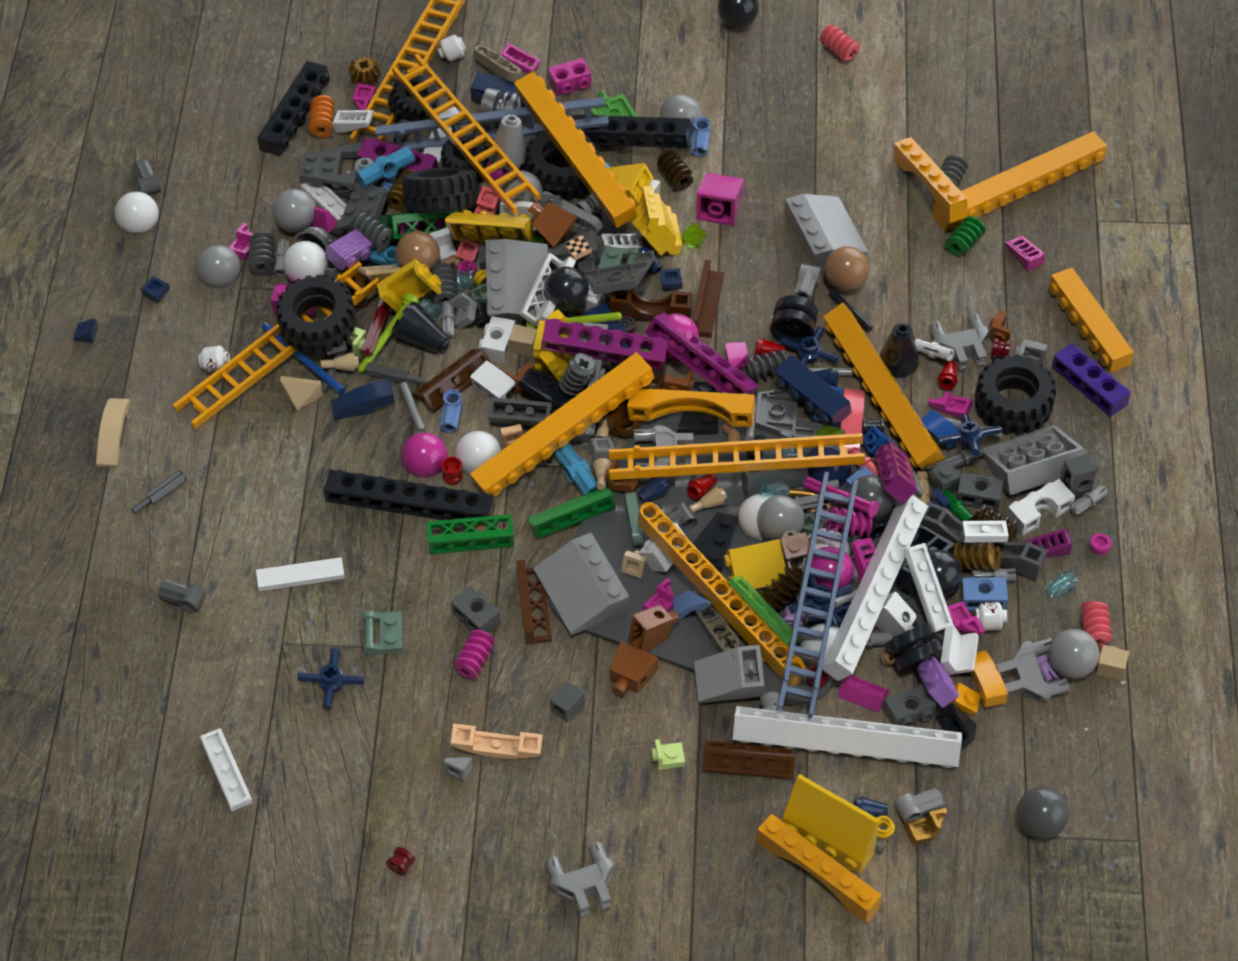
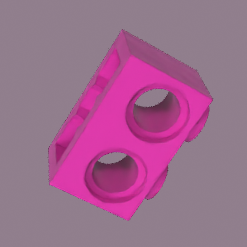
[548,58,592,96]

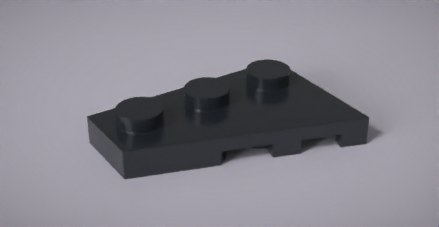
[518,368,586,410]
[677,382,719,434]
[688,512,738,572]

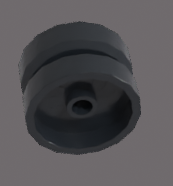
[770,295,818,343]
[885,622,943,671]

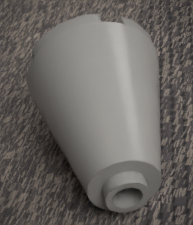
[489,115,526,170]

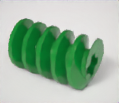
[945,216,986,256]

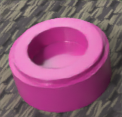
[1089,533,1112,555]

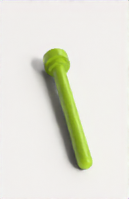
[358,292,420,373]
[527,312,622,329]

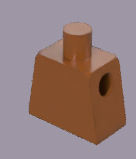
[528,201,578,247]
[628,605,679,652]
[610,641,659,696]

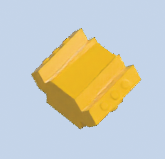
[630,186,682,256]
[533,309,581,381]

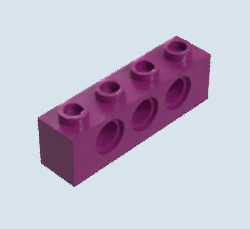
[357,137,439,175]
[875,441,918,504]

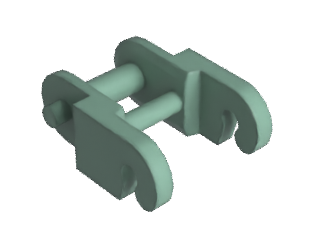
[467,283,487,306]

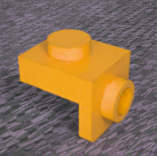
[943,682,980,716]

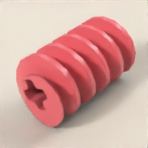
[819,24,861,62]
[1081,601,1112,649]

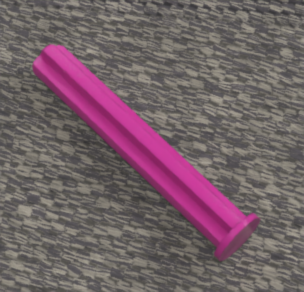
[803,477,879,518]

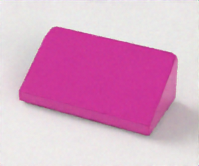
[310,206,337,233]
[838,675,889,712]

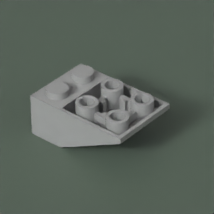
[694,645,765,703]

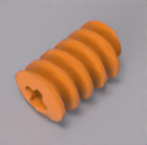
[308,95,335,138]

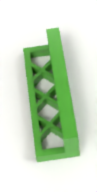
[728,576,801,646]

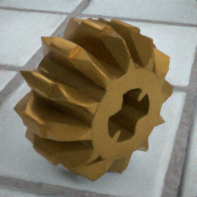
[349,55,381,86]

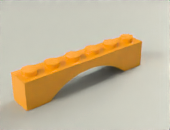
[894,137,967,223]
[627,388,756,427]
[756,814,882,924]

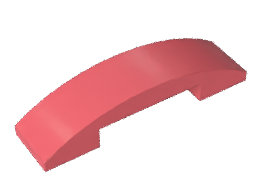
[456,185,500,262]
[840,388,865,453]

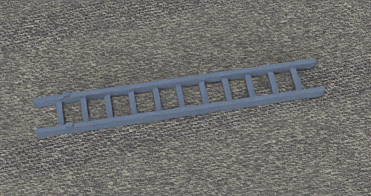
[376,97,609,150]
[776,472,858,718]

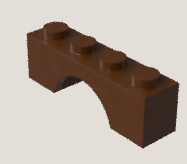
[610,288,693,320]

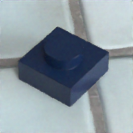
[660,268,683,290]
[141,276,170,302]
[930,488,951,511]

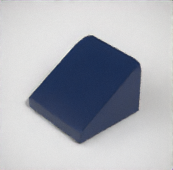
[73,319,98,343]

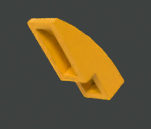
[970,650,1008,708]

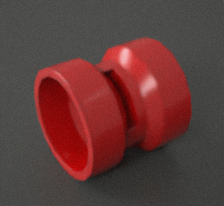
[441,456,463,486]

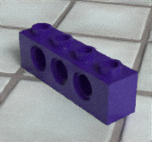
[1052,343,1131,417]

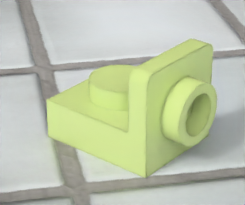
[345,327,366,356]
[651,739,685,770]

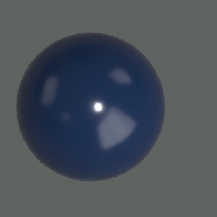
[807,446,852,487]

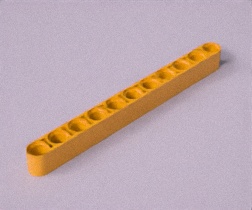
[637,502,806,686]

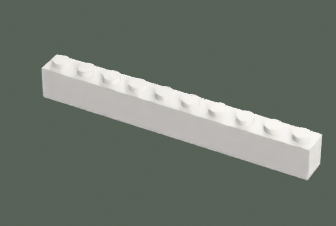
[822,495,928,681]
[732,706,962,768]

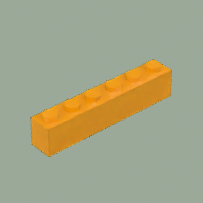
[1049,268,1134,373]

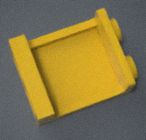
[607,163,654,204]
[377,259,442,312]
[724,539,786,589]

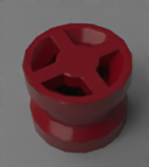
[991,338,1011,358]
[386,847,415,876]

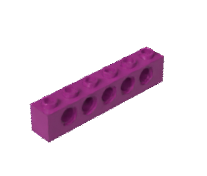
[645,312,759,395]
[541,319,668,371]

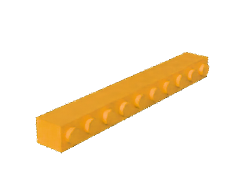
[514,71,637,228]
[932,131,1107,232]
[823,302,945,471]
[470,352,654,497]

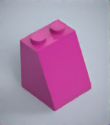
[696,173,745,226]

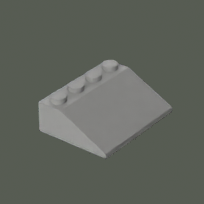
[785,194,869,268]
[485,239,548,322]
[983,425,1084,495]
[533,532,630,636]

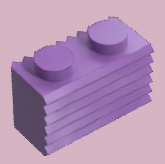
[325,229,372,271]
[917,656,959,707]

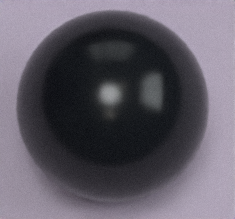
[717,0,759,28]
[544,266,589,312]
[928,549,962,597]

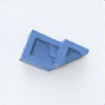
[673,590,711,620]

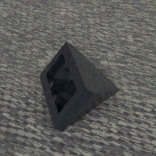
[936,703,977,752]

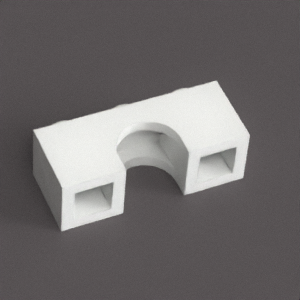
[1007,479,1075,536]

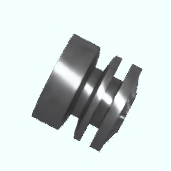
[479,88,522,129]

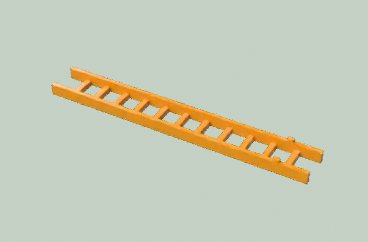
[350,0,466,144]
[392,54,541,215]
[173,262,380,430]
[609,433,865,480]

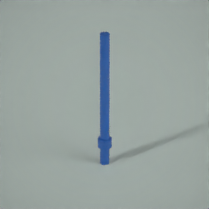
[261,322,345,395]

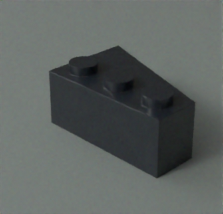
[896,524,955,596]

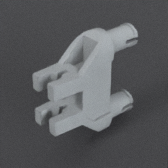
[929,313,990,372]
[634,425,694,478]
[996,638,1070,702]
[545,842,614,918]

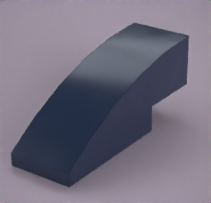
[331,378,394,420]

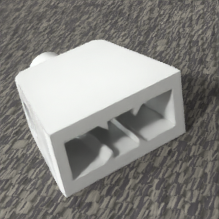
[875,591,916,638]

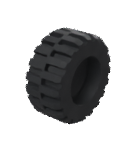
[525,132,599,200]
[402,167,478,213]
[276,275,356,354]
[975,355,1056,434]

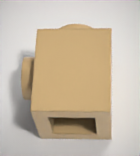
[509,324,537,357]
[1096,645,1129,681]

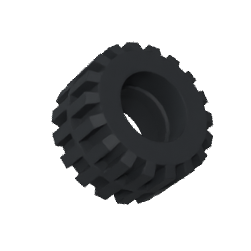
[387,74,439,122]
[441,134,490,182]

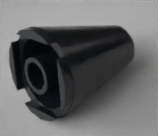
[392,301,450,353]
[879,323,919,378]

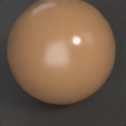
[395,231,440,272]
[824,246,869,291]

